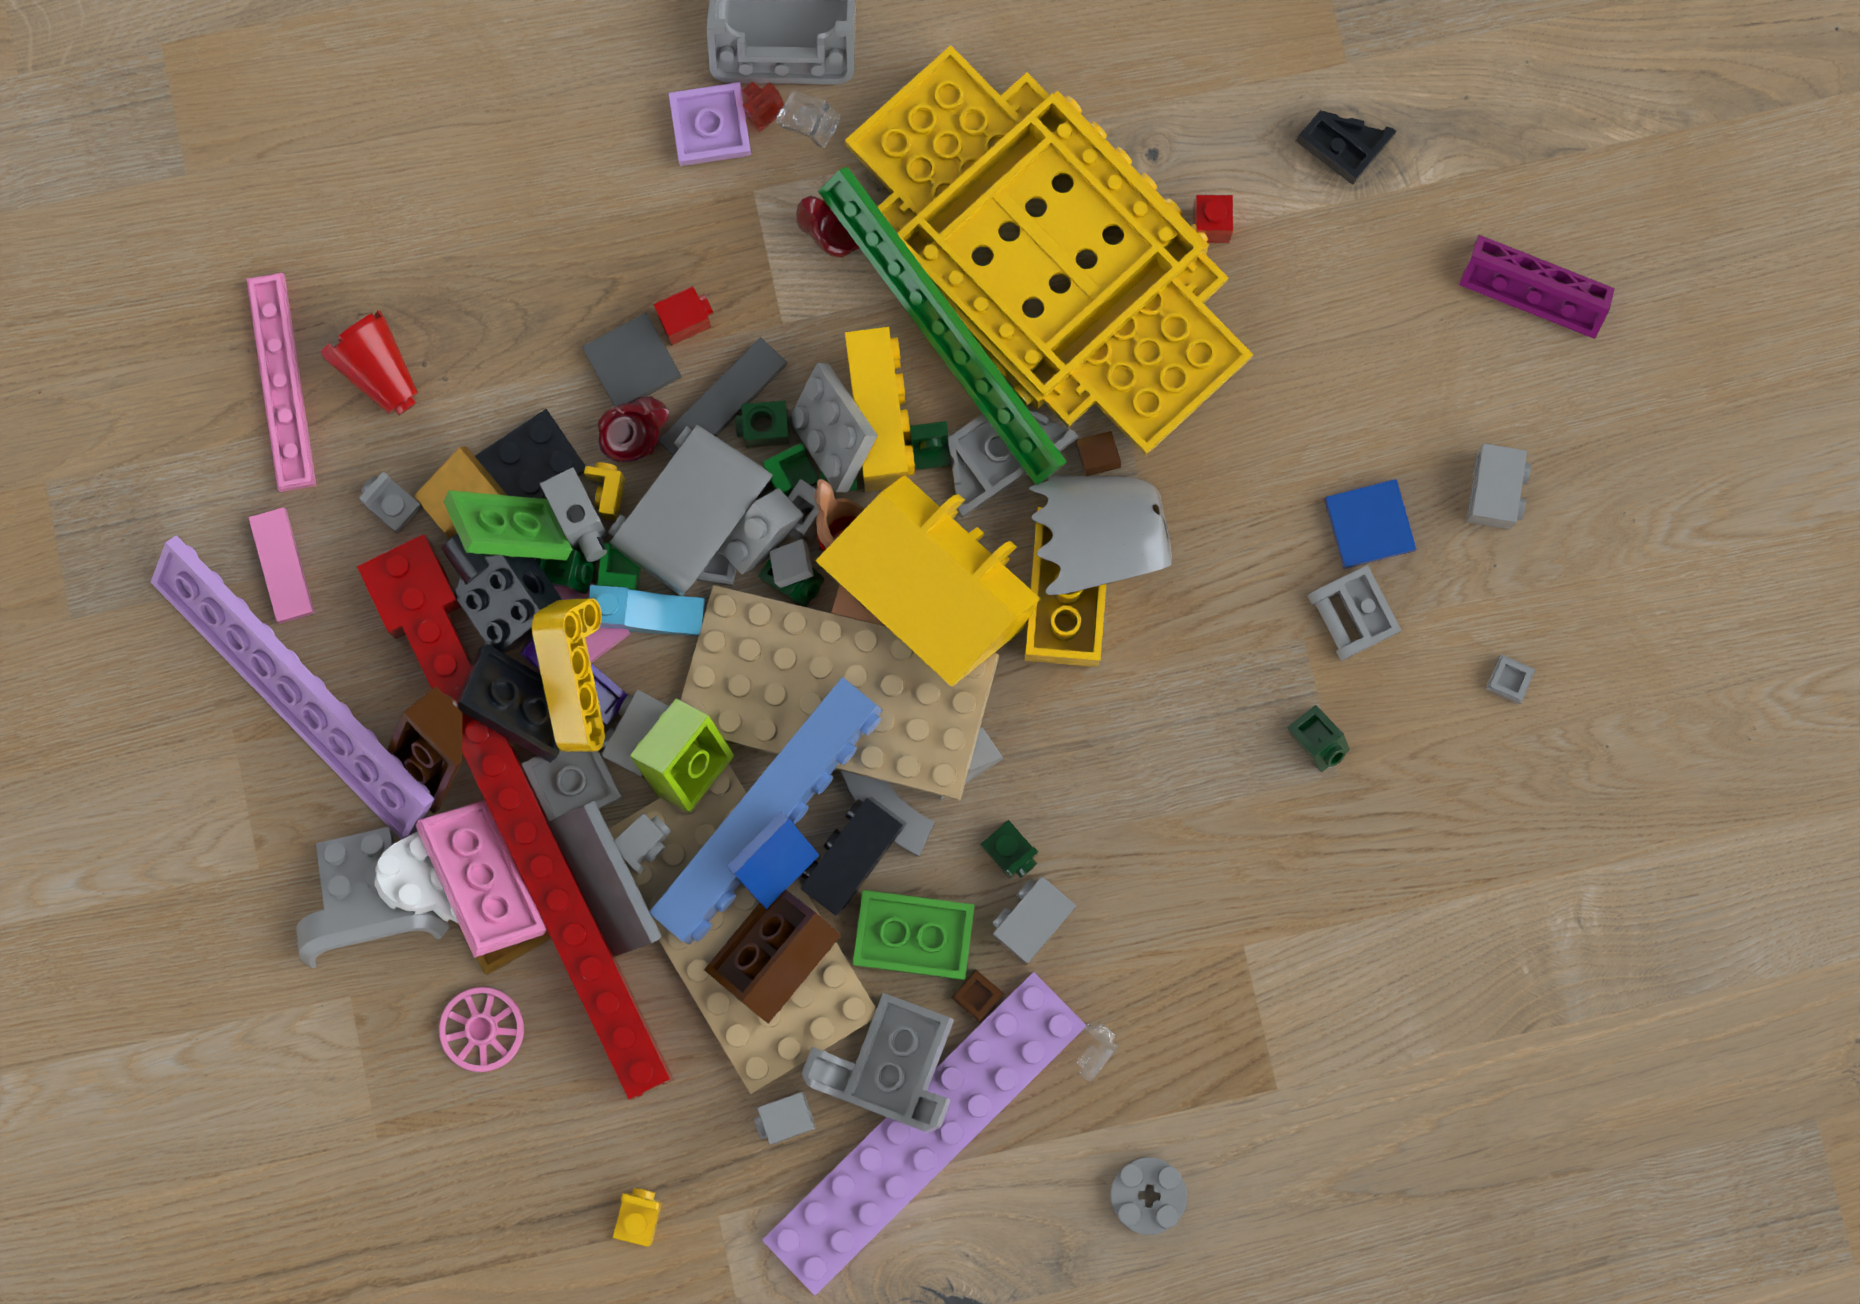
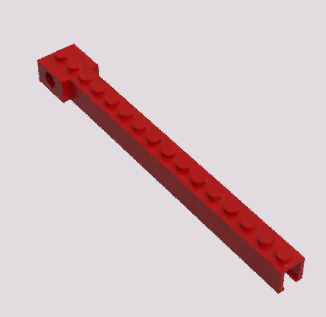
[356,534,674,1100]

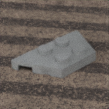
[948,409,1078,519]

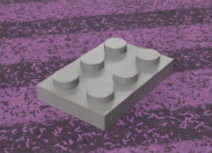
[789,363,878,493]

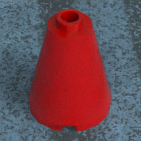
[320,310,418,416]

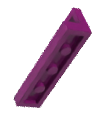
[1459,235,1615,339]

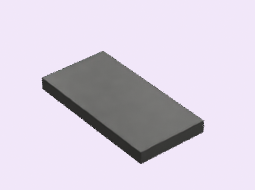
[548,801,662,957]

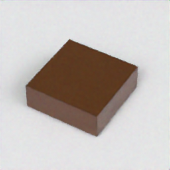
[1076,431,1121,476]
[951,969,1004,1023]

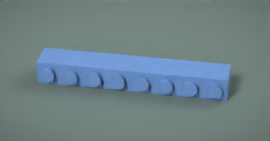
[649,677,883,944]

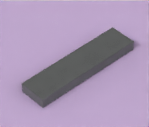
[658,337,787,456]

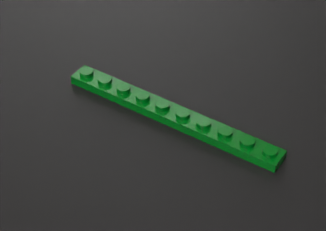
[818,167,1067,485]

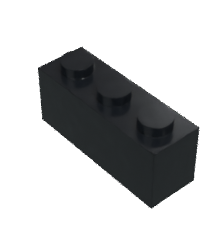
[800,796,907,916]

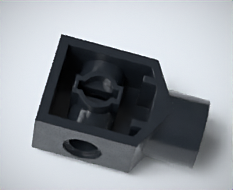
[441,533,562,653]

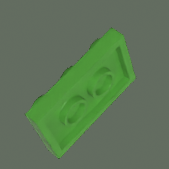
[443,490,572,560]
[853,890,975,980]

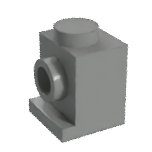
[788,479,819,541]
[614,813,671,874]

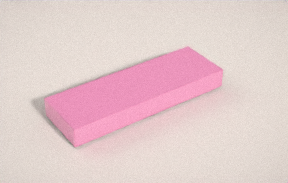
[248,507,315,624]

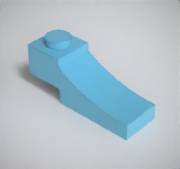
[589,585,705,637]

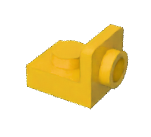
[584,462,625,521]
[613,1187,662,1247]

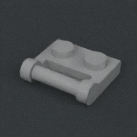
[1307,565,1402,661]

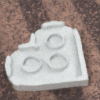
[375,831,458,923]

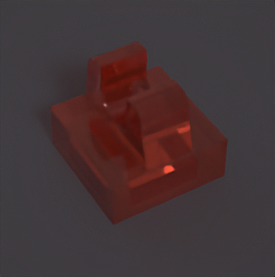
[741,82,787,133]

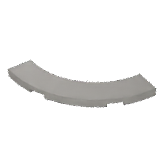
[841,771,935,857]

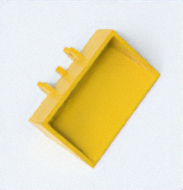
[815,475,1040,687]

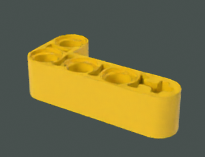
[532,598,605,752]

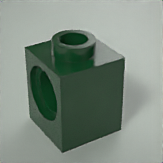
[735,400,790,448]

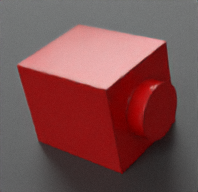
[1193,195,1233,243]
[653,286,714,345]

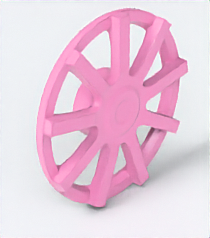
[439,987,525,1072]

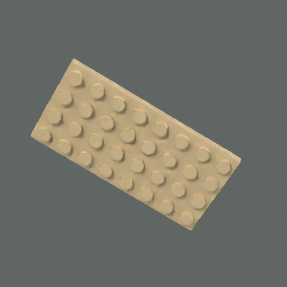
[680,585,999,801]
[609,764,876,1095]

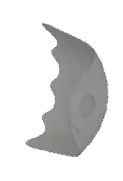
[1029,475,1172,595]

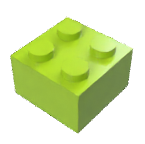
[630,699,735,813]

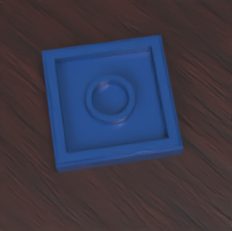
[1324,479,1416,569]
[727,812,820,909]

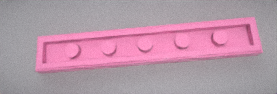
[246,273,316,492]

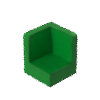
[762,443,818,497]
[597,543,641,591]

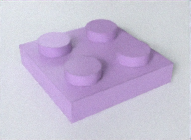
[669,82,751,166]

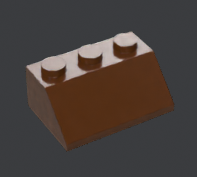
[387,687,462,814]
[704,890,841,1024]

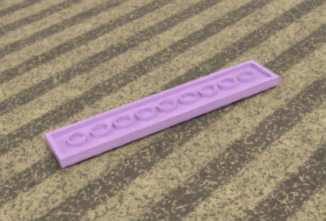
[150,535,435,840]
[762,972,1087,1295]

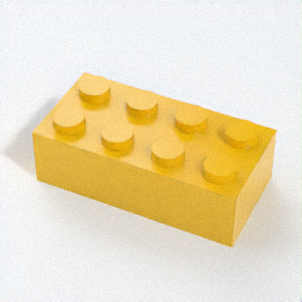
[845,327,915,492]
[1024,507,1107,667]

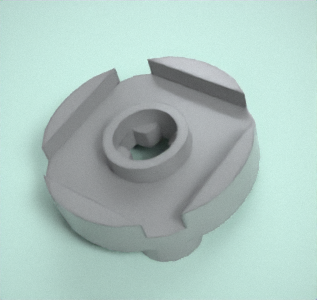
[1110,1157,1187,1235]

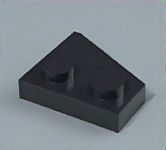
[1296,110,1397,185]

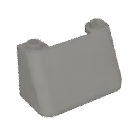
[707,0,856,85]
[608,425,772,596]

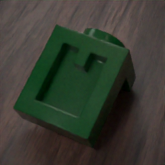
[910,421,951,471]
[757,546,824,607]
[536,549,595,594]
[1287,705,1349,772]
[980,820,1039,879]

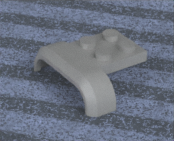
[296,827,449,968]
[802,993,954,1133]

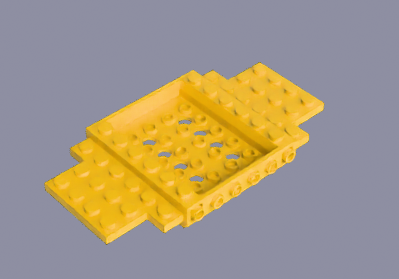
[844,45,1253,456]

